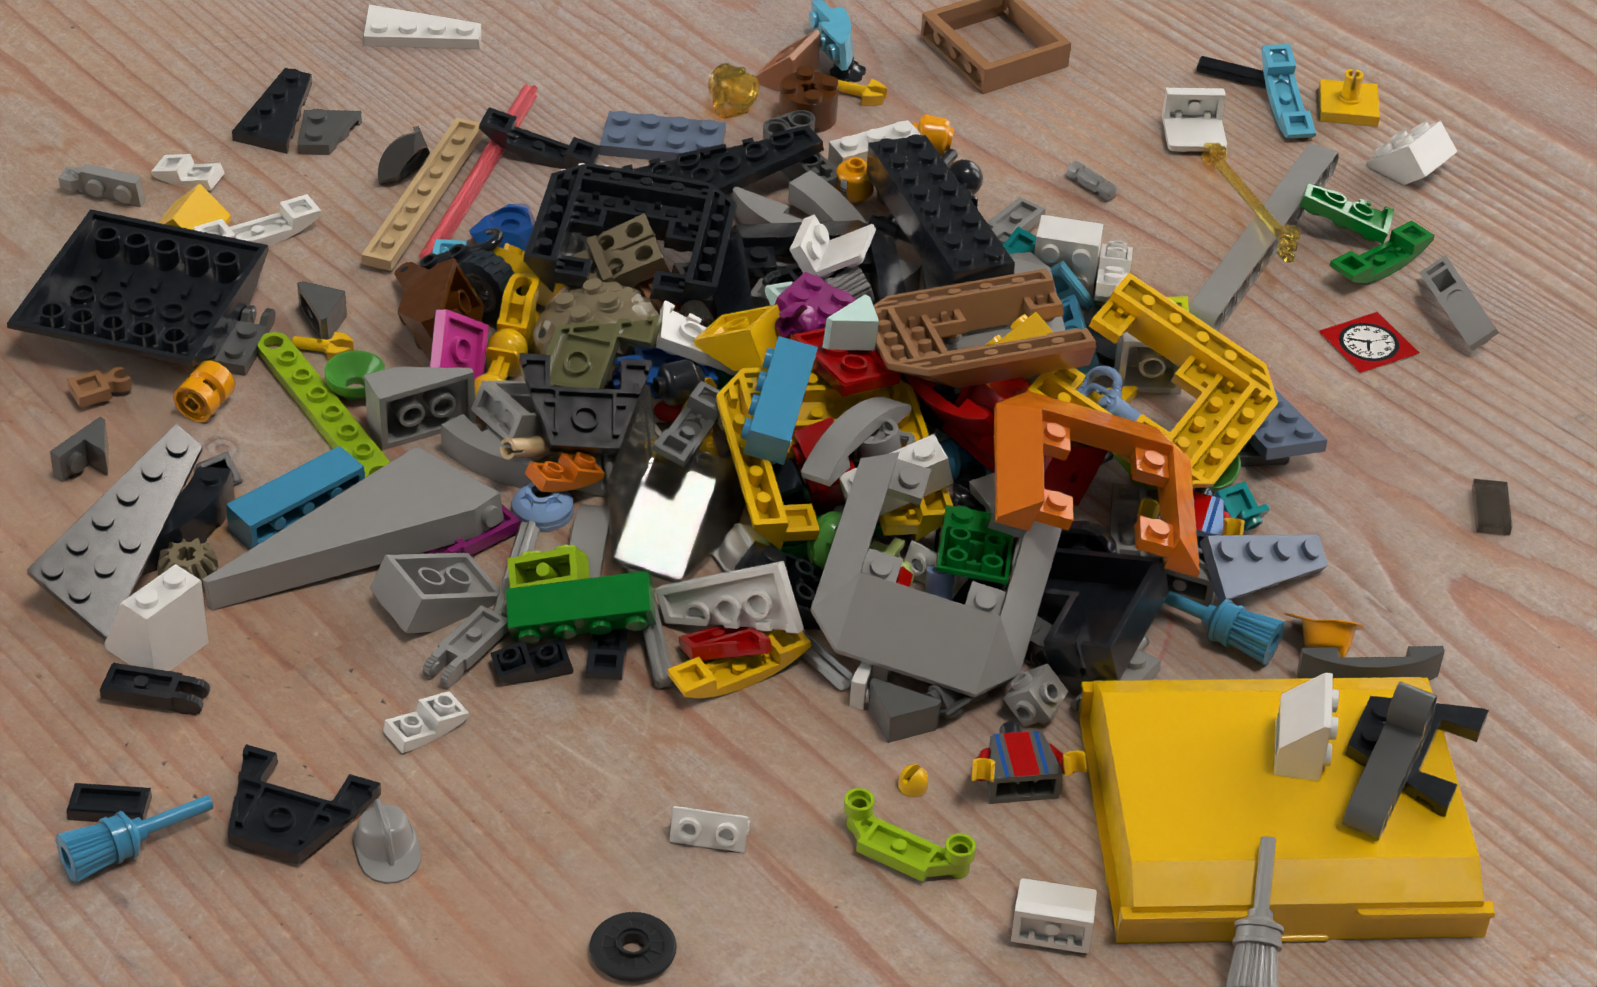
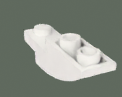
[1094,241,1133,302]

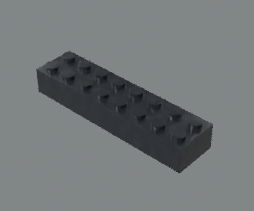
[866,134,1015,287]

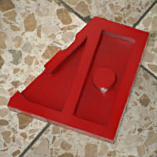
[678,625,772,661]

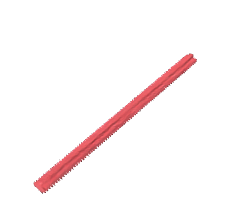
[419,84,538,264]

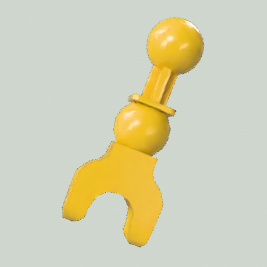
[474,273,540,397]

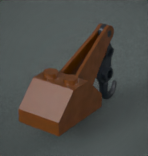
[394,228,503,361]

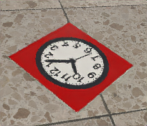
[1319,312,1420,373]

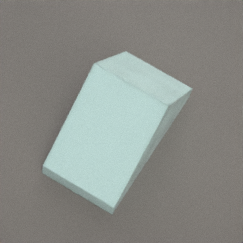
[823,295,879,350]

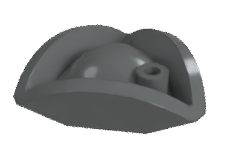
[378,126,430,185]

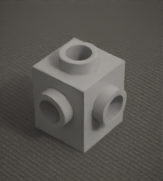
[1003,664,1068,727]

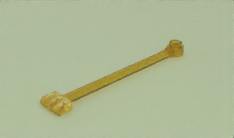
[1202,142,1301,263]

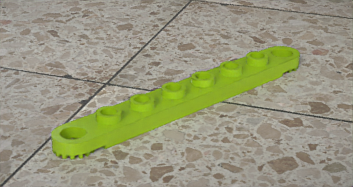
[257,332,390,478]

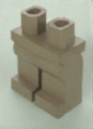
[574,213,670,288]

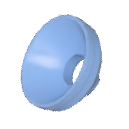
[511,482,574,532]

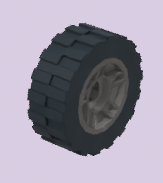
[458,250,522,324]

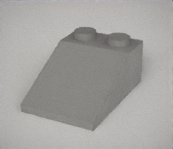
[364,366,476,450]
[370,553,500,634]

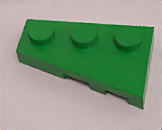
[1299,183,1395,244]

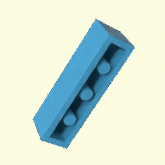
[741,336,818,465]
[226,446,365,549]

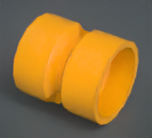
[173,360,235,422]

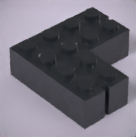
[1005,547,1169,681]

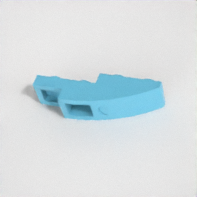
[809,0,853,71]

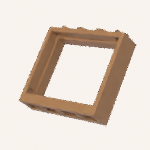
[921,0,1071,94]

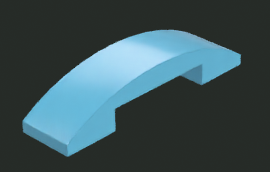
[1261,44,1316,139]

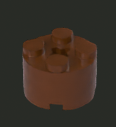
[779,66,839,133]

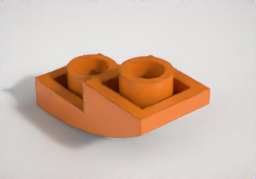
[524,452,606,492]

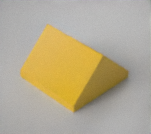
[158,183,231,230]

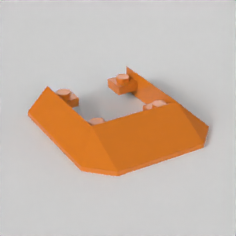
[994,391,1200,577]

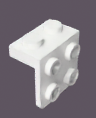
[1162,87,1227,153]

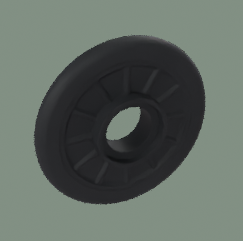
[589,912,677,982]

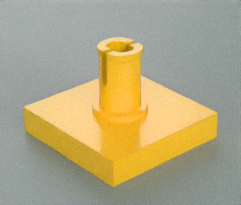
[1319,69,1380,127]

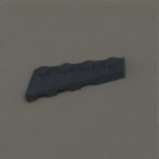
[232,68,312,154]

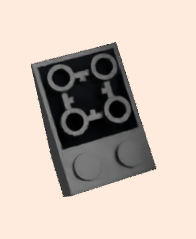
[735,540,823,630]

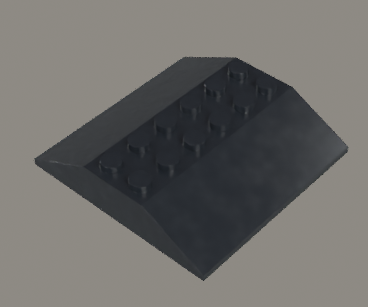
[7,209,269,367]

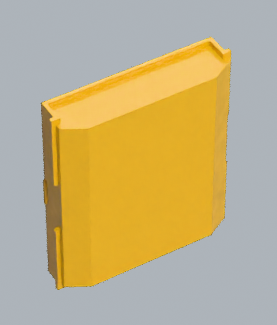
[1078,677,1495,943]

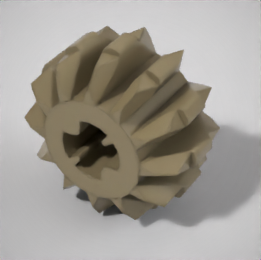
[157,538,219,591]

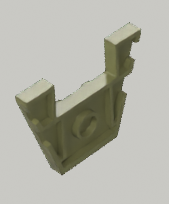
[546,316,662,389]

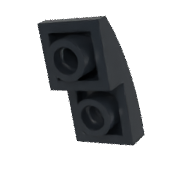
[490,638,574,683]

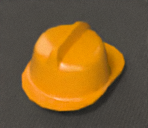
[1284,613,1364,658]

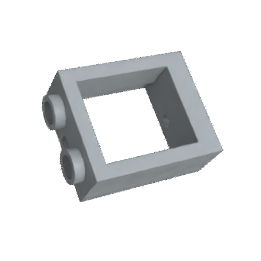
[471,381,545,445]

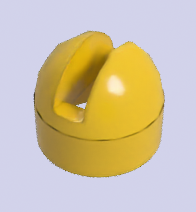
[898,764,929,797]

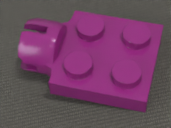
[774,272,857,338]

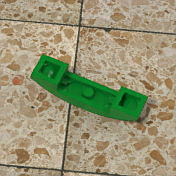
[1329,220,1435,283]

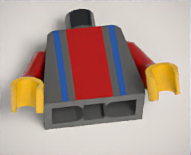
[971,721,1087,804]

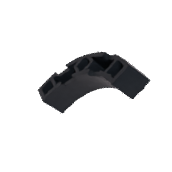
[141,466,235,576]

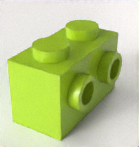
[507,545,590,588]

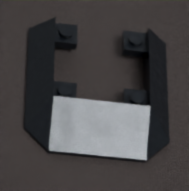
[523,163,737,314]
[713,220,906,318]

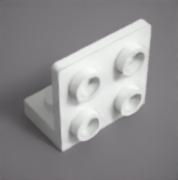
[790,214,876,279]
[1011,878,1097,954]

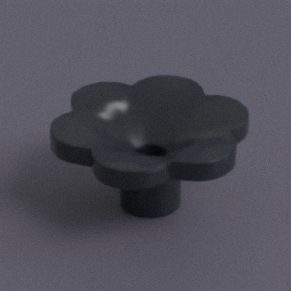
[830,57,866,82]

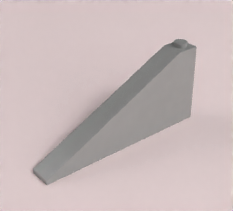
[202,446,504,610]

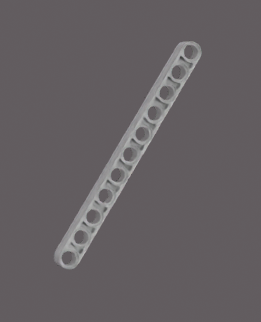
[1189,143,1339,332]

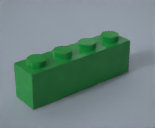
[506,571,656,644]

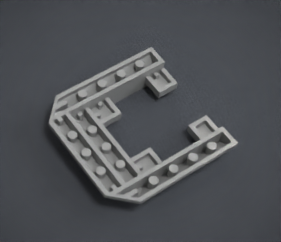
[810,452,1062,698]

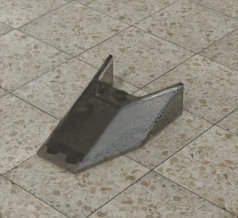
[606,385,746,583]

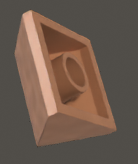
[752,29,820,92]

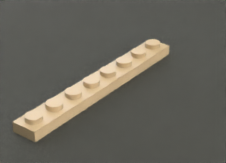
[361,117,484,271]

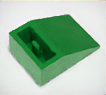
[936,505,1013,585]

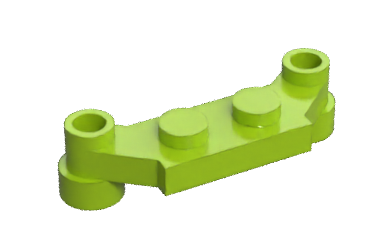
[844,788,976,882]

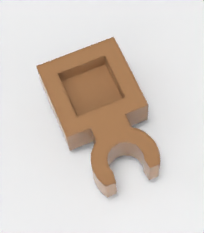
[67,366,132,408]

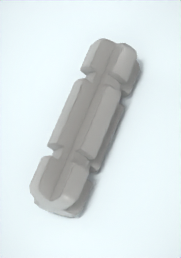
[1066,161,1118,201]

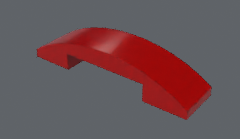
[904,374,994,436]

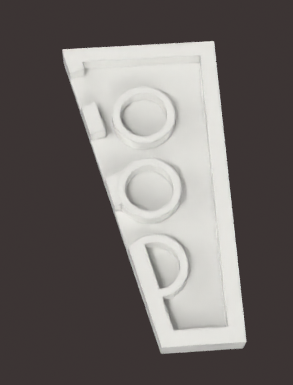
[364,4,481,49]

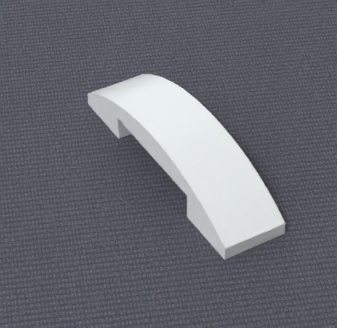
[193,194,321,246]

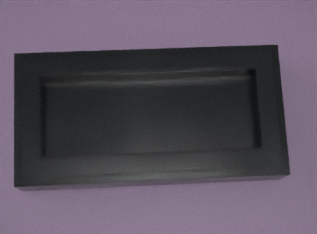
[66,783,152,822]

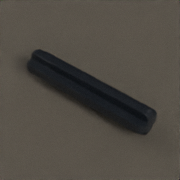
[1197,56,1266,89]

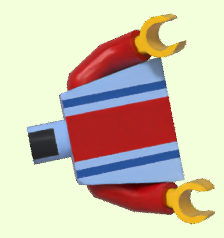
[1137,488,1245,549]

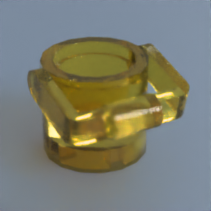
[708,63,760,119]

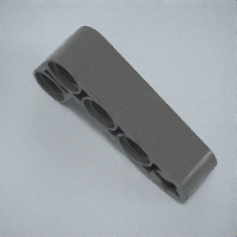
[763,110,837,189]
[1342,681,1437,839]

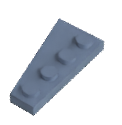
[1200,534,1329,605]

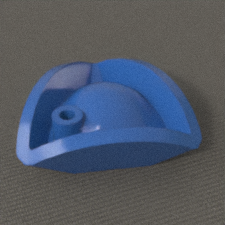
[469,204,535,251]

